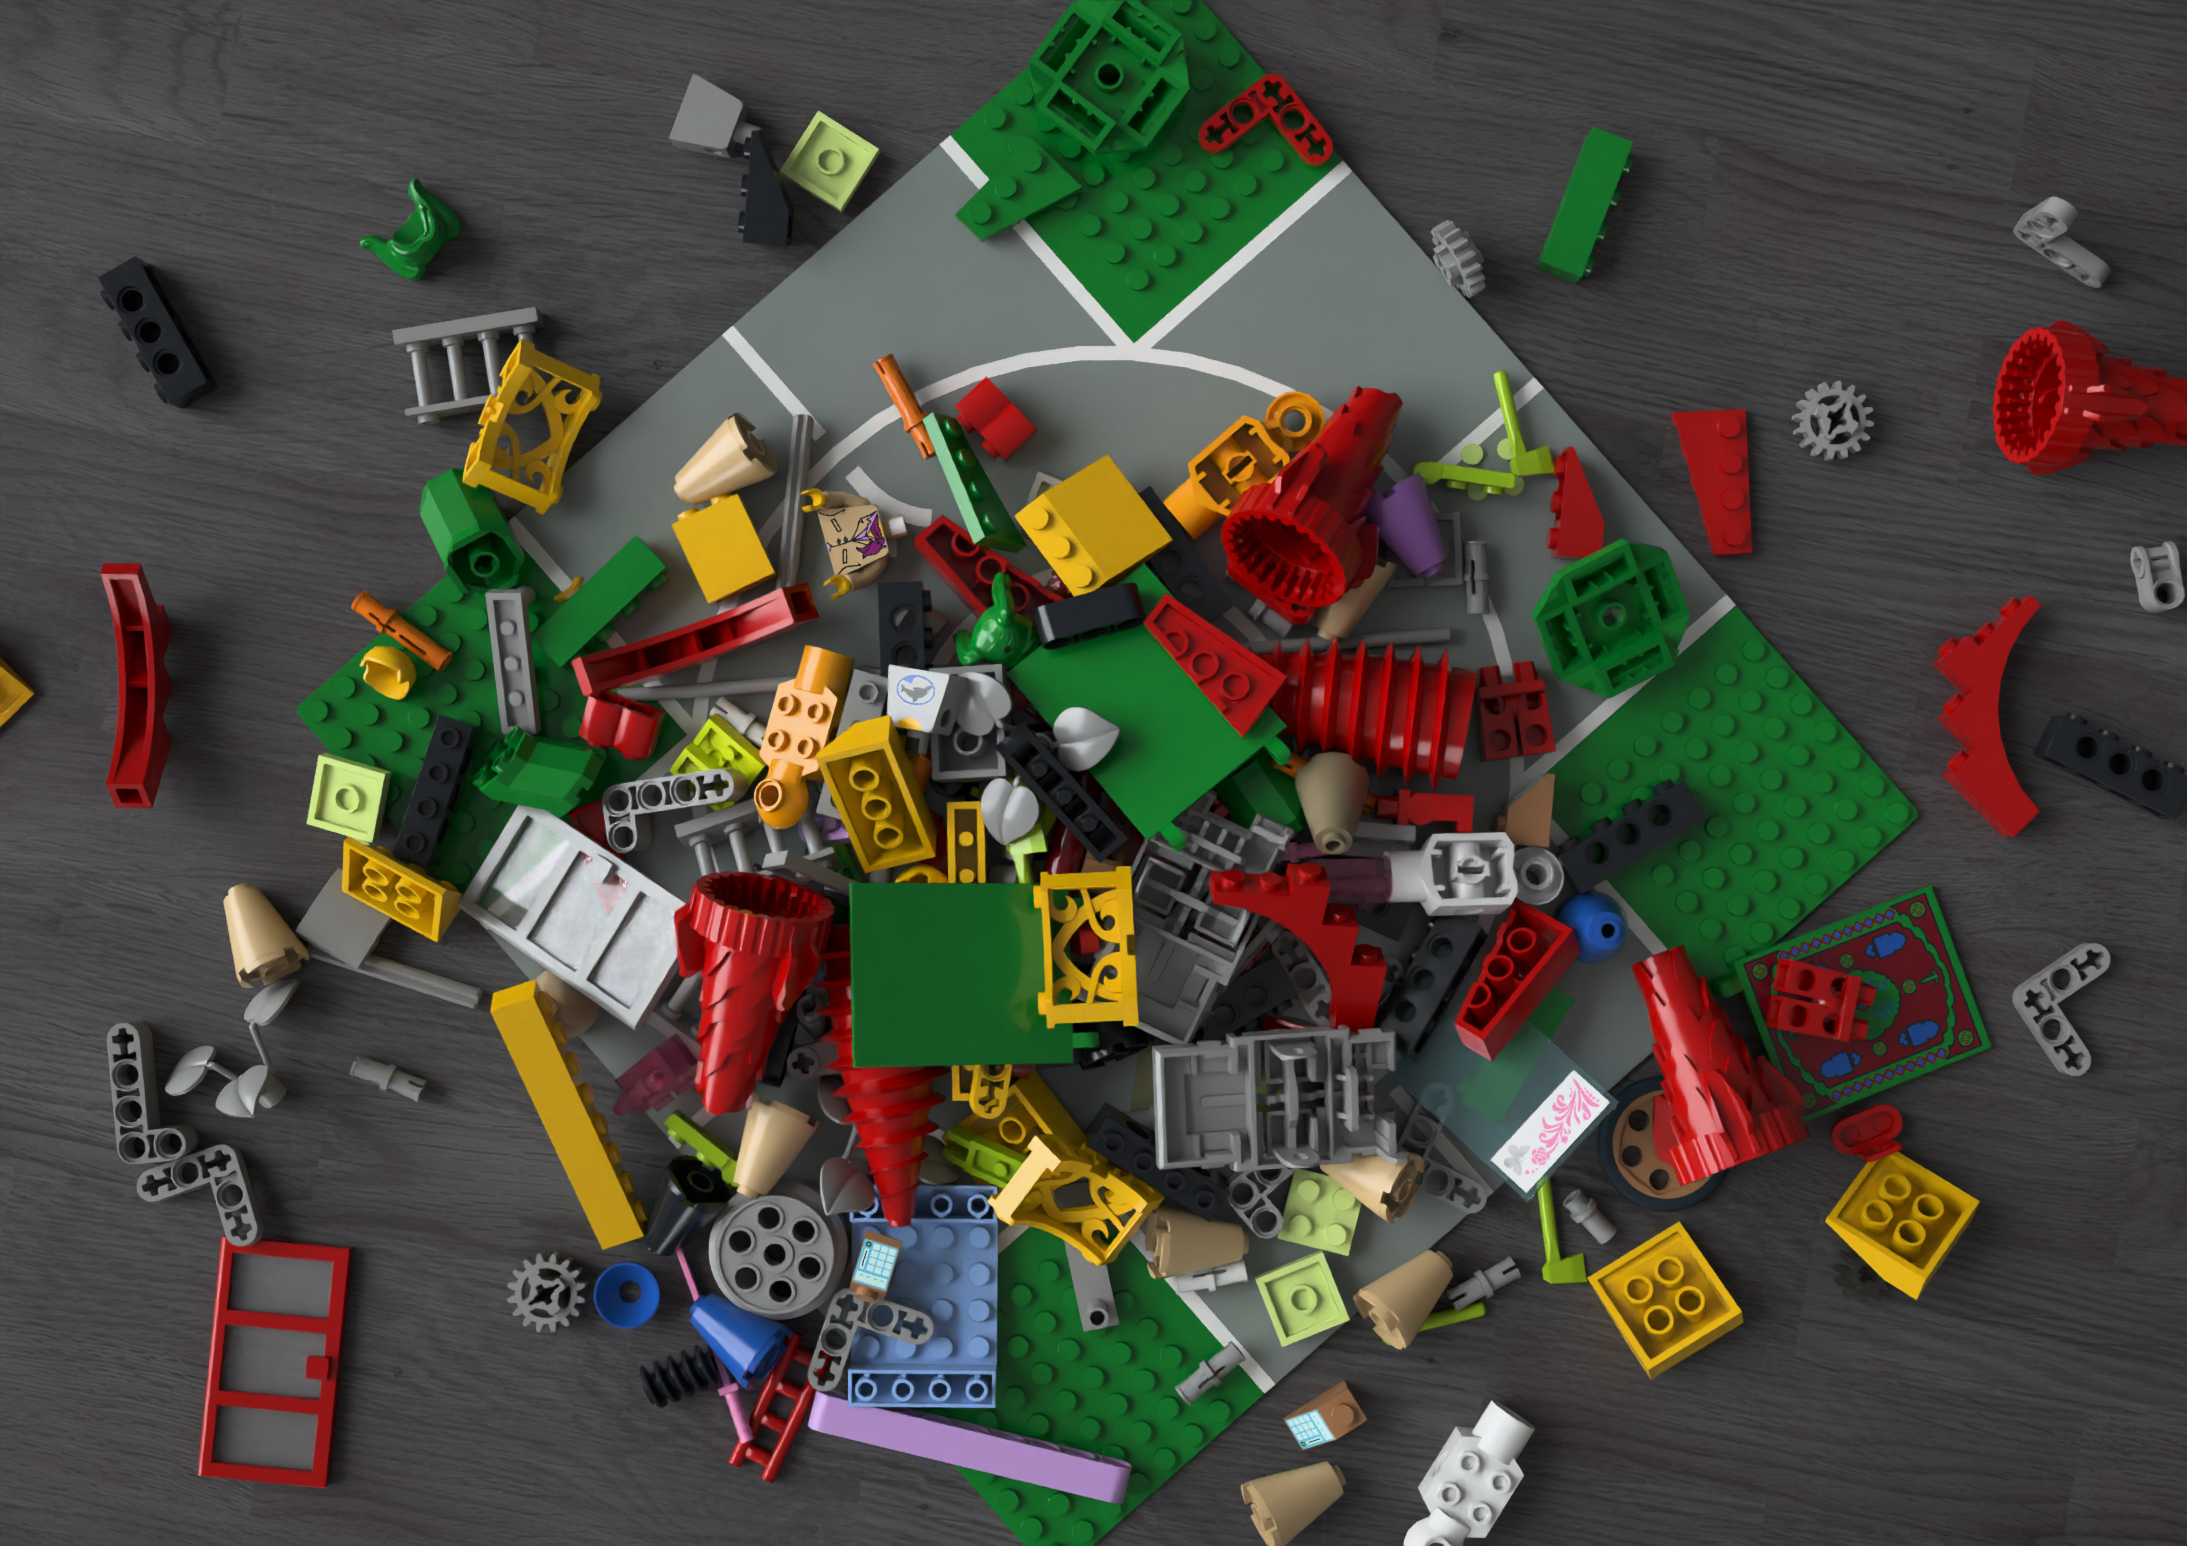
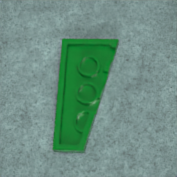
[922,412,1027,553]

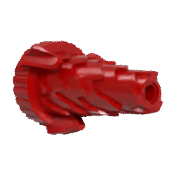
[1993,320,2187,475]
[1221,385,1403,607]
[674,871,835,1116]
[1631,945,1811,1186]

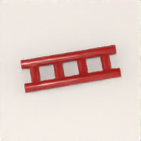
[728,1330,833,1483]

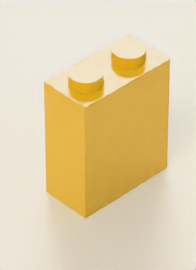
[671,493,778,607]

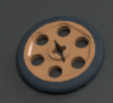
[1597,1075,1729,1212]

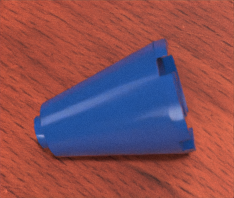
[1556,891,1628,963]
[689,1293,793,1390]

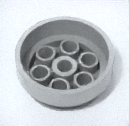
[709,1177,850,1320]

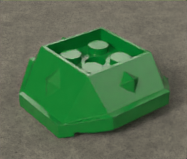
[1029,0,1190,155]
[1530,538,1690,699]

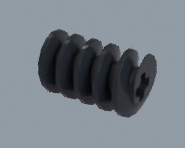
[640,1344,722,1408]

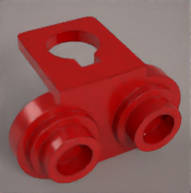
[1830,1104,1903,1162]

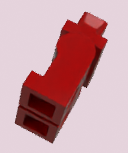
[1474,661,1556,763]
[1374,789,1474,833]
[1765,958,1876,1042]

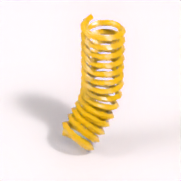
[554,576,584,605]

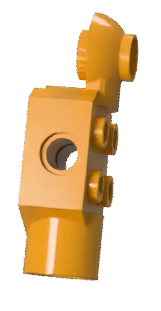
[1162,391,1325,540]
[754,645,855,829]

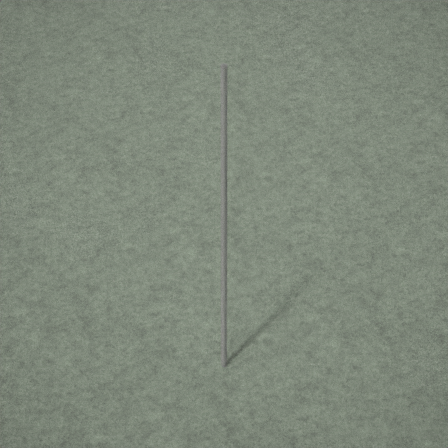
[617,627,1450,702]

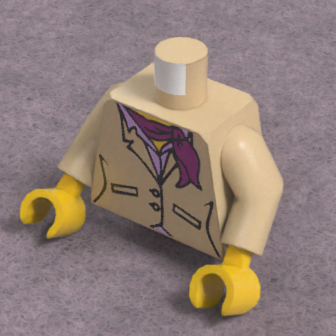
[801,488,908,601]

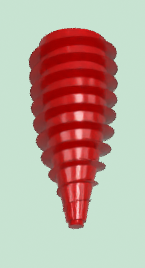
[1248,637,1477,792]
[809,922,950,1227]

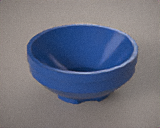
[594,1261,661,1329]

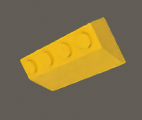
[816,715,937,874]

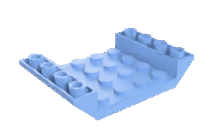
[848,1184,998,1408]

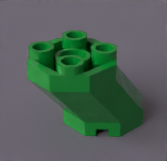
[419,467,525,597]
[472,725,604,818]
[1212,747,1306,836]

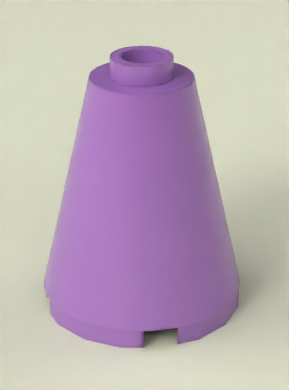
[1363,472,1447,578]

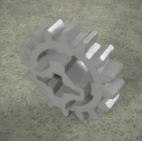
[1431,220,1486,298]
[1791,381,1874,461]
[507,1251,588,1332]

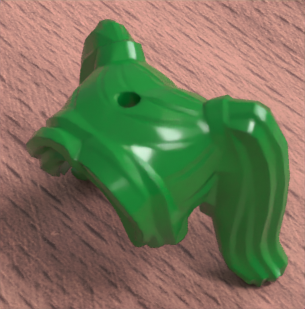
[360,178,462,281]
[953,572,1040,670]

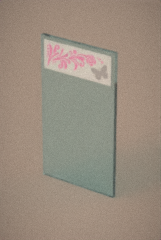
[1376,945,1619,1202]

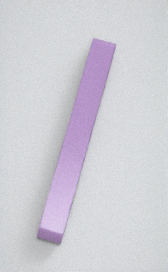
[808,1389,1132,1503]

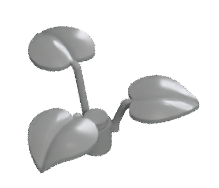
[956,672,1121,845]
[164,979,302,1118]
[817,1074,961,1216]

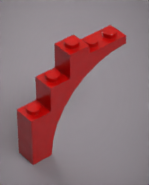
[100,563,173,808]
[571,582,820,696]
[1932,595,2041,837]
[1209,862,1387,1033]

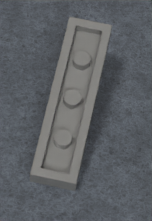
[485,585,541,734]
[762,850,895,908]
[1054,1180,1119,1332]

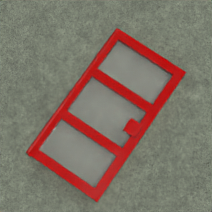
[197,1235,353,1488]

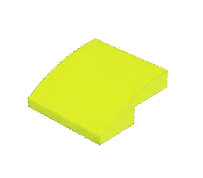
[669,713,767,811]

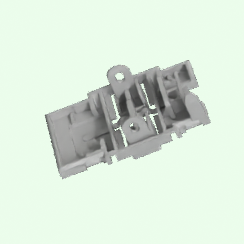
[1077,790,1294,1044]
[1152,1025,1409,1172]

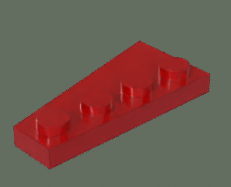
[1670,409,1752,556]
[1144,593,1288,740]

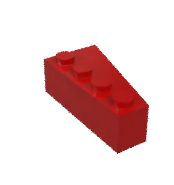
[913,515,1063,650]
[1454,897,1581,1062]

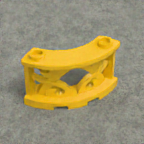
[462,338,602,515]
[1033,866,1139,1029]
[987,1134,1165,1267]

